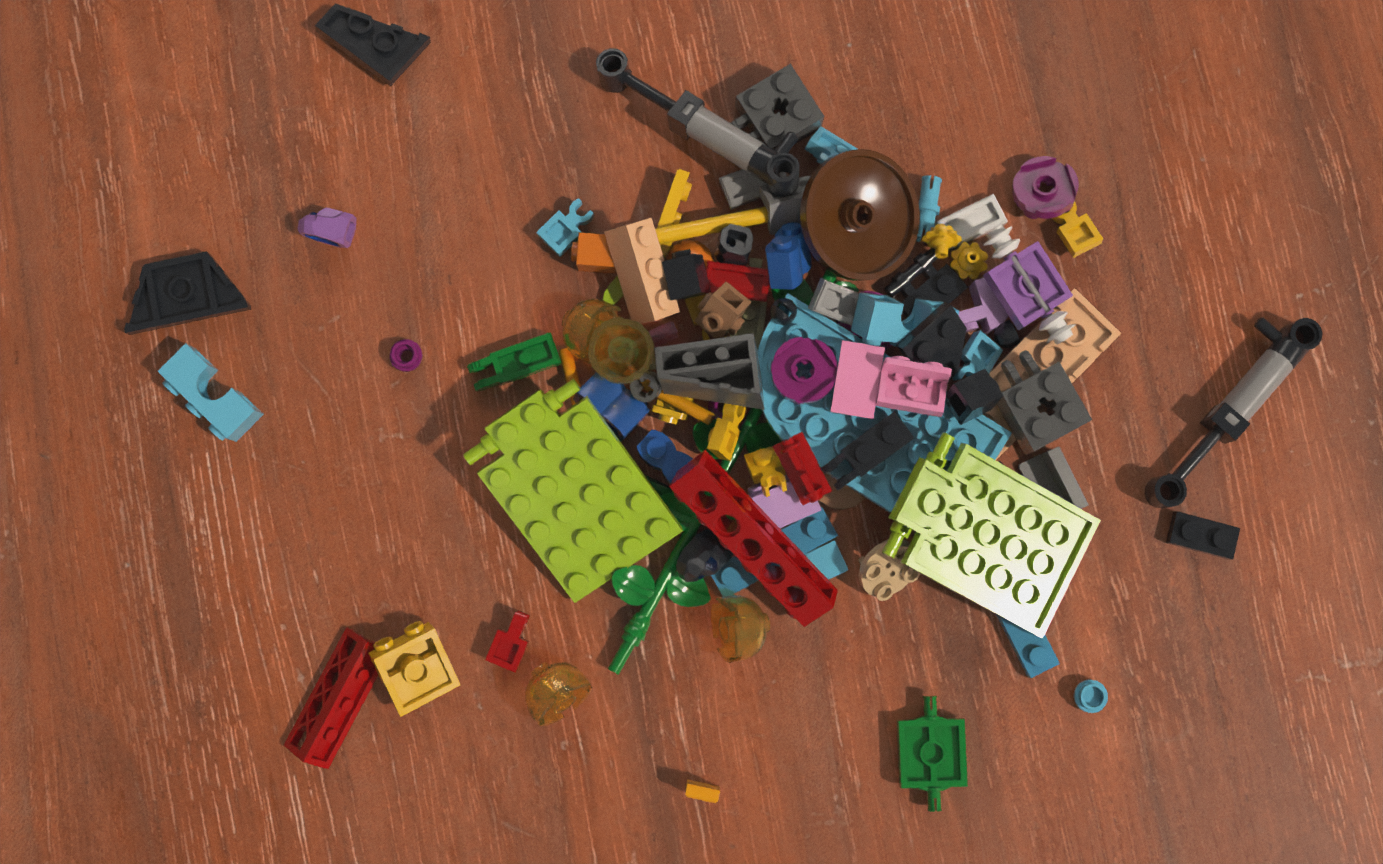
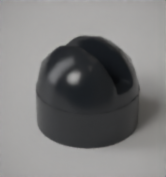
[770,298,797,325]
[993,319,1020,347]

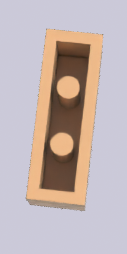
[604,218,680,325]

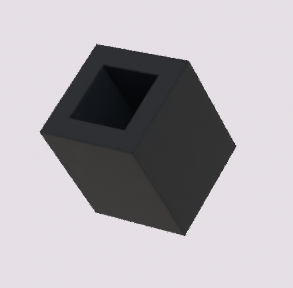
[662,249,711,300]
[945,369,1004,425]

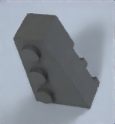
[655,333,765,410]

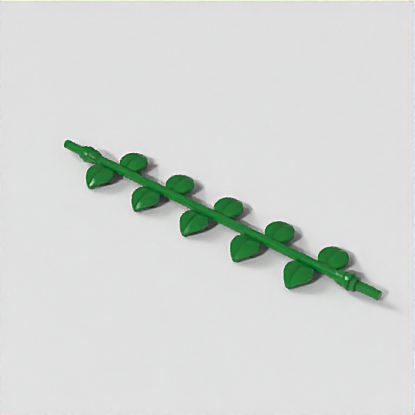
[608,270,859,675]

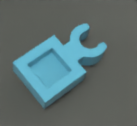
[536,199,594,257]
[952,330,1003,381]

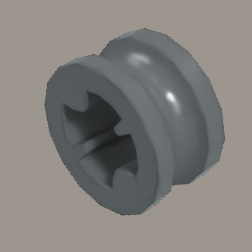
[630,370,662,402]

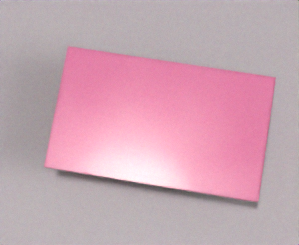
[830,340,885,419]

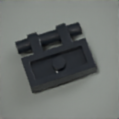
[884,248,968,318]

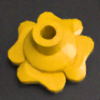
[922,224,962,259]
[950,242,988,280]

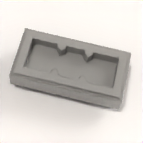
[719,169,787,210]
[808,278,859,326]

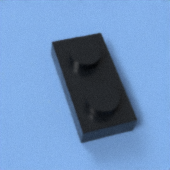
[1166,511,1240,560]

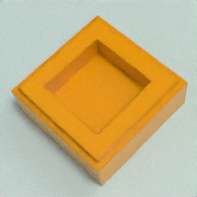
[685,779,720,803]

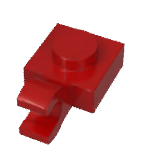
[485,610,530,673]

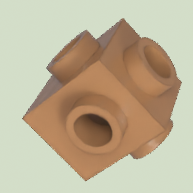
[694,282,751,339]

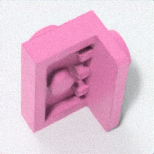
[876,356,952,417]

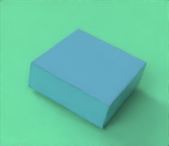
[805,540,849,580]

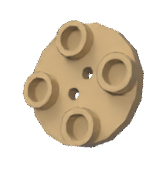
[858,539,921,601]

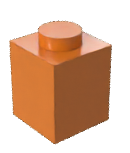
[571,232,617,274]

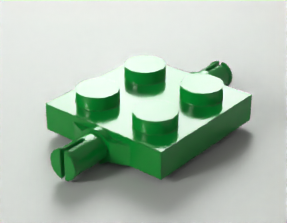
[897,696,968,812]

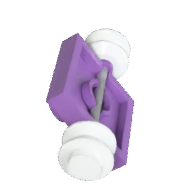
[983,224,1076,345]

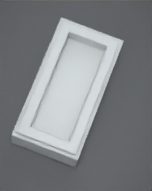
[936,194,1008,251]

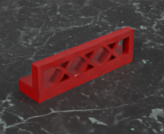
[283,627,378,769]

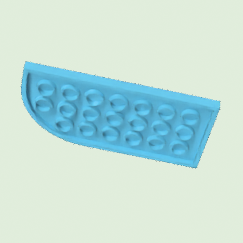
[758,293,1012,513]

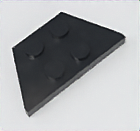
[124,251,252,335]

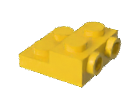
[368,621,460,717]

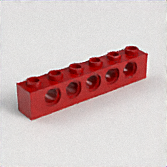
[669,450,838,627]

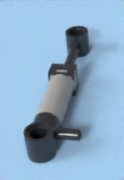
[596,48,799,197]
[1144,317,1323,509]

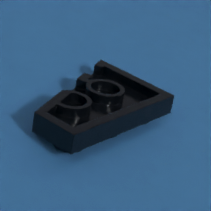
[315,3,431,87]

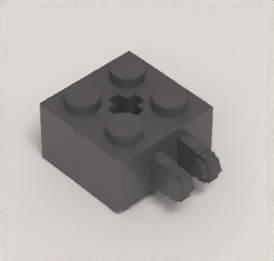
[731,63,825,149]
[997,350,1092,455]

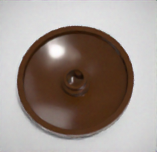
[800,149,920,281]

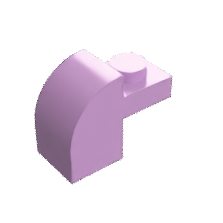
[958,278,1008,334]

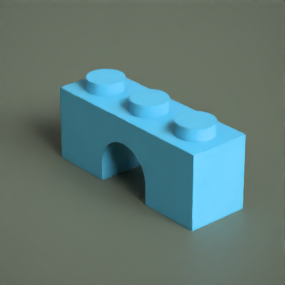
[851,292,959,347]
[158,343,264,442]

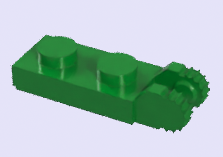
[467,332,562,392]

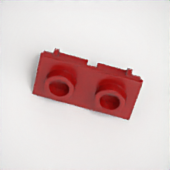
[772,432,832,505]

